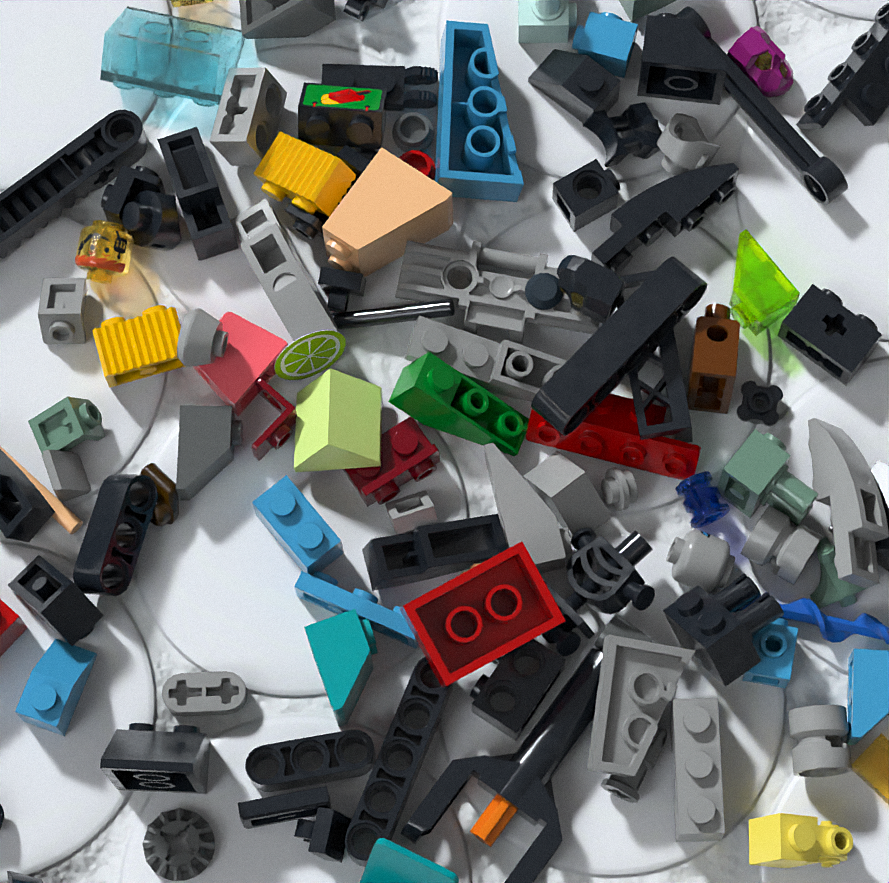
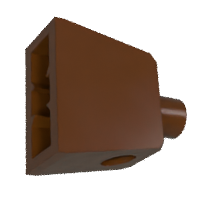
[686,304,740,414]

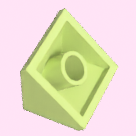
[294,368,383,472]

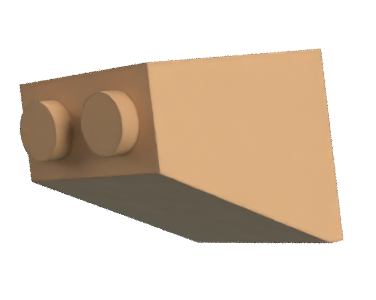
[322,147,453,277]

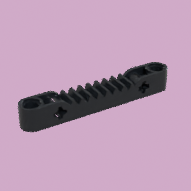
[0,109,148,258]

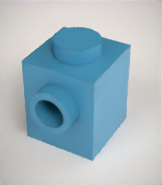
[572,12,638,78]
[742,618,798,688]

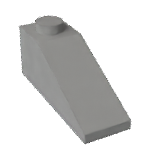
[485,443,572,573]

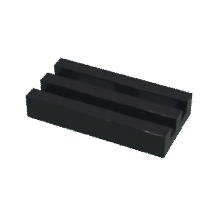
[237,786,332,829]

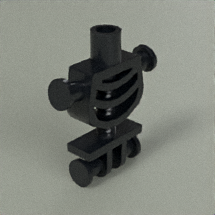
[542,527,655,656]

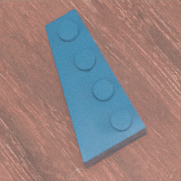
[435,20,524,202]

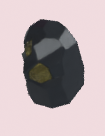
[557,255,626,324]

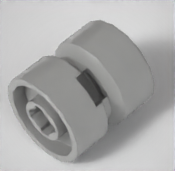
[740,505,823,585]
[788,705,852,777]

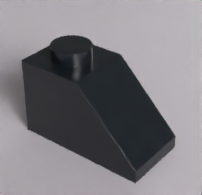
[528,49,621,123]
[8,555,104,647]

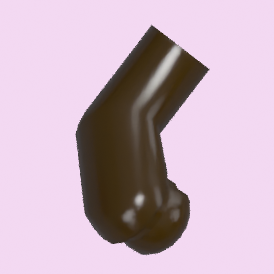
[140,463,179,527]

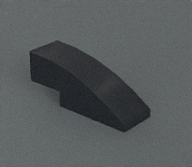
[157,127,239,261]
[0,449,55,542]
[362,514,507,591]

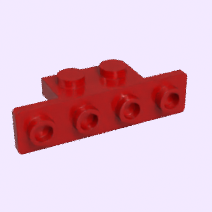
[526,393,701,482]

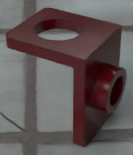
[251,377,297,461]

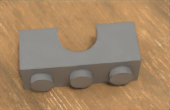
[669,698,725,842]

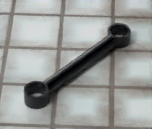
[676,6,848,205]

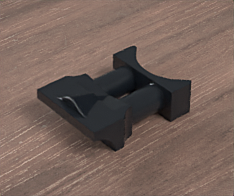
[582,102,662,167]

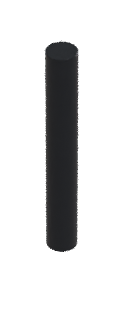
[331,299,455,330]

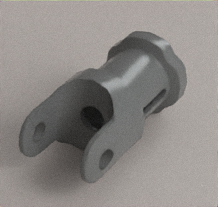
[601,729,667,803]

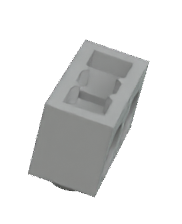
[209,67,287,166]

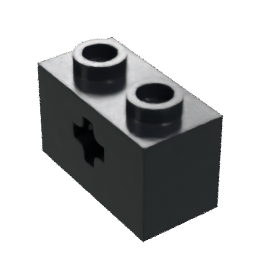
[777,284,882,386]

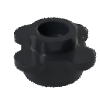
[736,381,783,426]

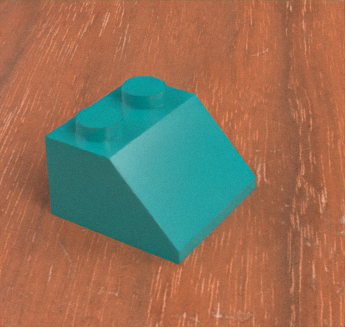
[304,609,378,727]

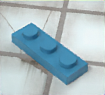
[294,571,418,649]

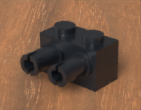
[663,573,784,687]

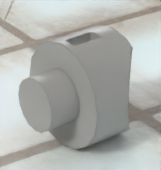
[657,113,721,176]

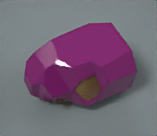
[727,26,794,97]

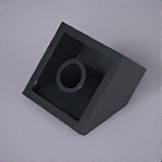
[637,13,727,105]

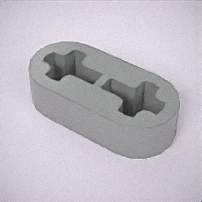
[162,671,248,717]

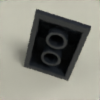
[100,723,211,794]

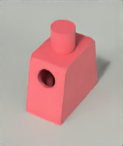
[193,311,288,417]

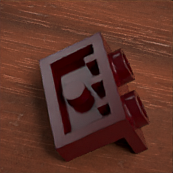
[343,416,440,507]

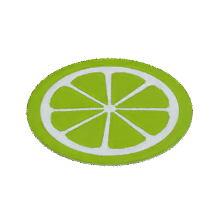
[274,330,346,380]

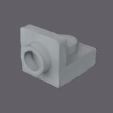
[38,278,87,344]

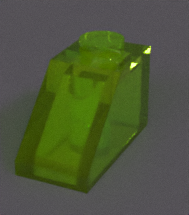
[729,229,800,336]

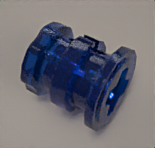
[675,471,731,528]

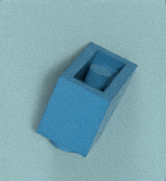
[15,639,97,736]
[846,649,889,745]

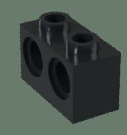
[469,639,566,741]

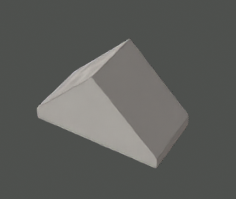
[523,451,611,538]

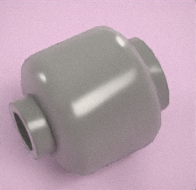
[666,529,735,593]

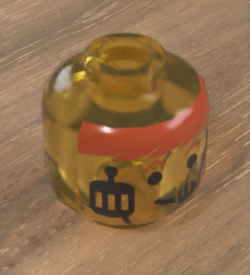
[75,220,134,284]

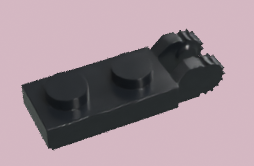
[321,64,438,111]

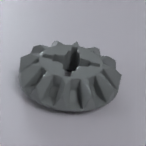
[142,808,215,881]

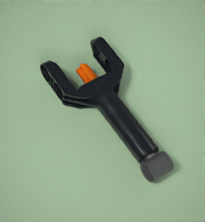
[400,613,653,883]

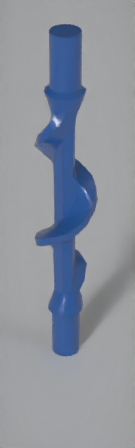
[739,598,889,645]

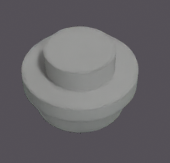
[601,467,638,511]

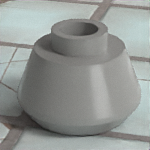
[177,308,229,367]

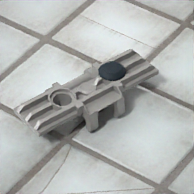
[395,241,600,344]

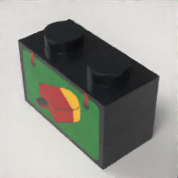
[298,82,387,149]

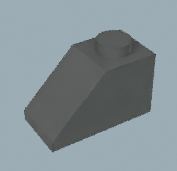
[176,405,243,501]

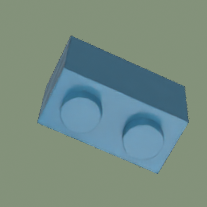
[252,475,344,576]

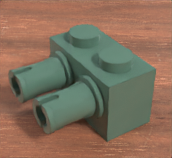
[716,429,819,526]

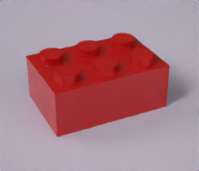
[400,541,566,688]

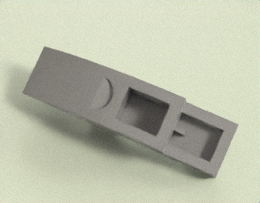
[230,198,340,341]
[404,316,567,402]
[808,418,889,588]

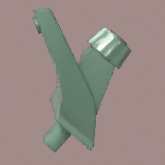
[810,537,872,609]

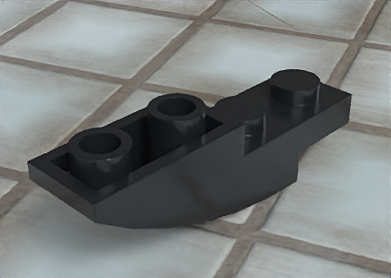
[591,163,739,273]

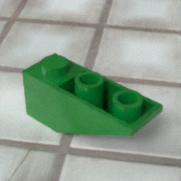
[388,352,529,456]

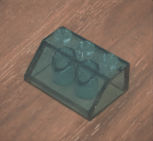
[100,6,245,107]

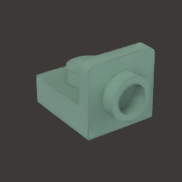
[28,396,106,455]

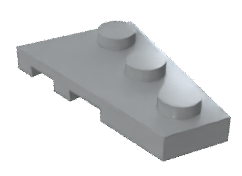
[587,635,695,778]

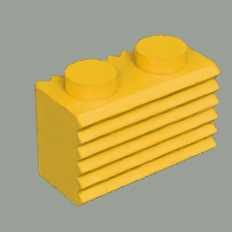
[253,131,356,217]
[92,305,185,388]

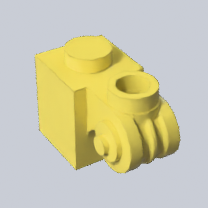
[749,813,853,868]

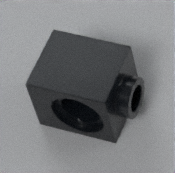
[552,159,620,232]

